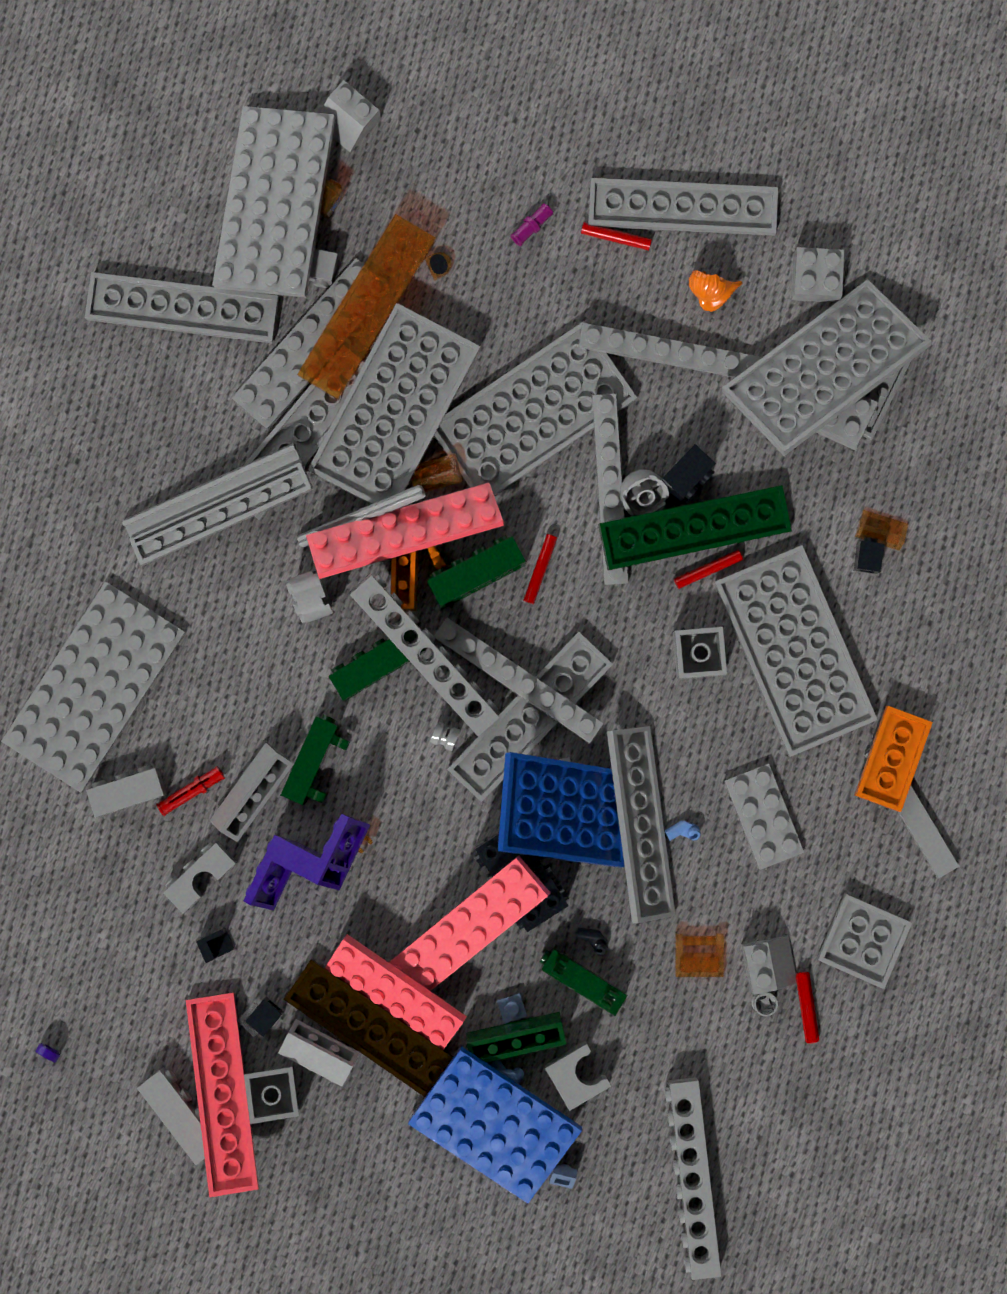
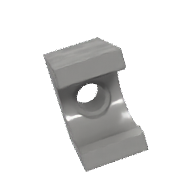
[544,1040,611,1111]

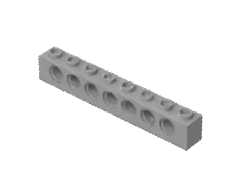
[349,573,500,736]
[664,1077,721,1280]

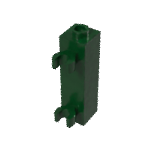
[280,714,350,805]
[539,948,628,1016]

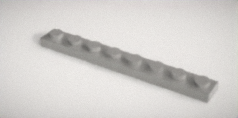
[578,323,762,378]
[592,394,628,585]
[434,618,604,744]

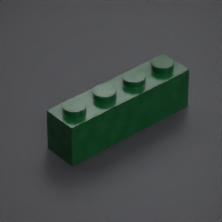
[328,630,425,701]
[466,1011,567,1063]

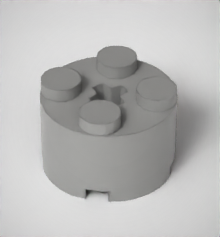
[286,569,334,623]

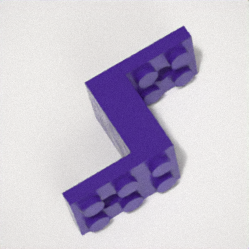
[243,814,370,911]

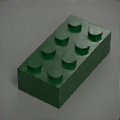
[427,535,526,610]

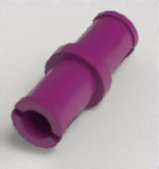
[510,203,553,246]

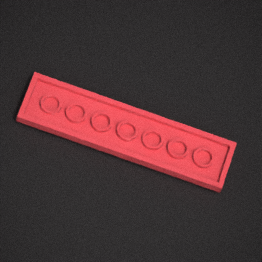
[306,483,504,579]
[389,855,551,991]
[186,993,259,1198]

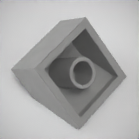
[320,80,381,153]
[741,935,796,995]

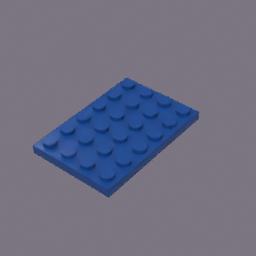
[498,752,625,868]
[408,1046,582,1203]

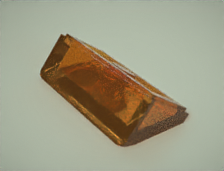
[412,454,462,492]
[855,510,908,551]

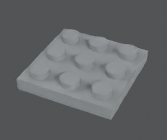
[817,893,912,989]

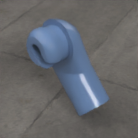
[664,820,701,841]
[489,1060,524,1084]

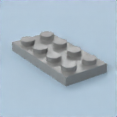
[724,763,804,870]

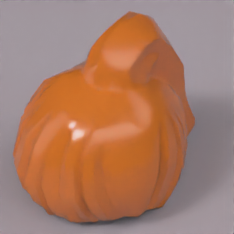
[689,270,743,312]

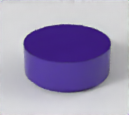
[35,1043,60,1063]

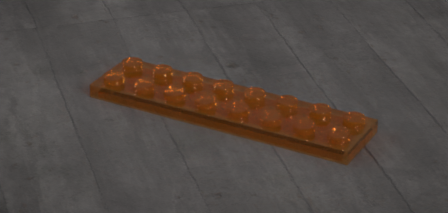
[297,214,436,400]

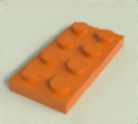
[854,706,933,812]

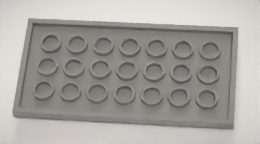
[212,106,336,298]
[722,279,931,456]
[308,303,481,504]
[434,321,637,496]
[714,545,878,757]
[1,581,186,793]

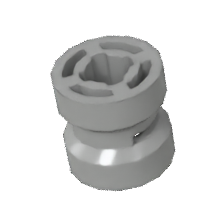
[430,721,461,751]
[751,992,778,1017]

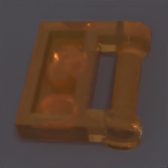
[675,933,724,977]

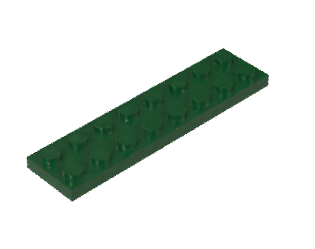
[598,485,792,570]

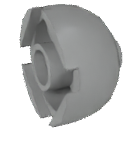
[620,469,669,516]

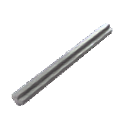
[297,485,426,547]

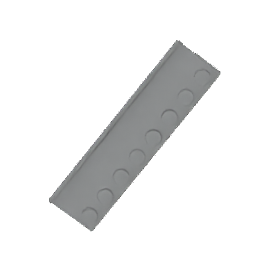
[122,443,313,566]

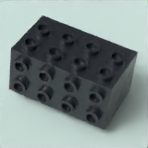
[473,832,570,932]

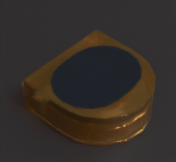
[425,252,452,281]

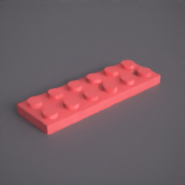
[325,934,467,1050]

